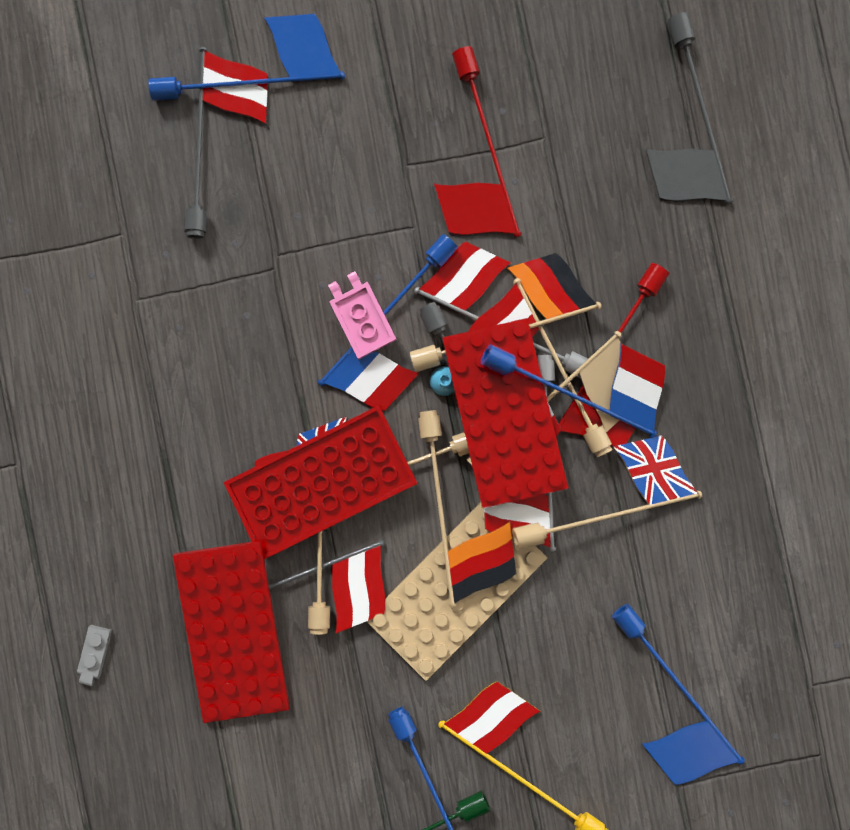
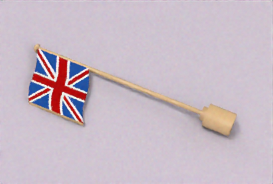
[512,436,702,550]

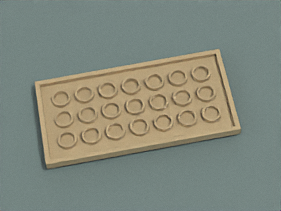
[367,502,547,681]

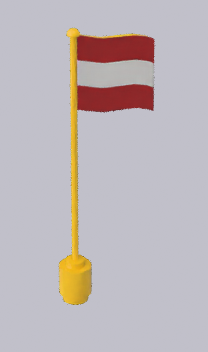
[438,681,608,830]

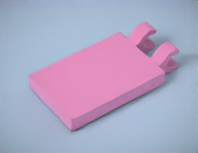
[328,271,397,359]

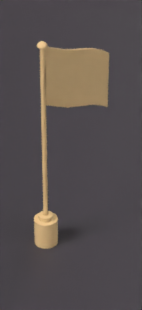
[467,331,621,465]

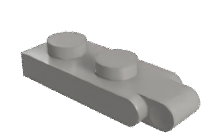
[77,625,112,686]

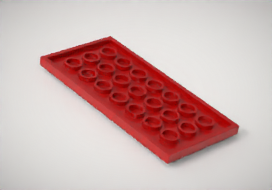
[442,318,568,508]
[223,405,418,559]
[172,540,290,723]

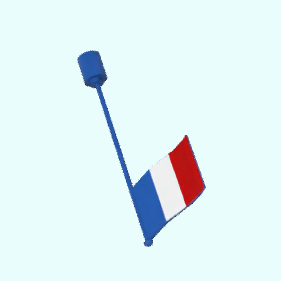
[318,234,458,410]
[481,343,665,438]

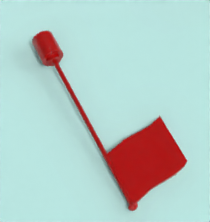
[434,46,522,237]
[559,263,670,446]

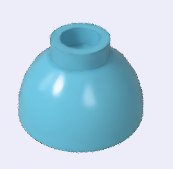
[430,366,455,396]

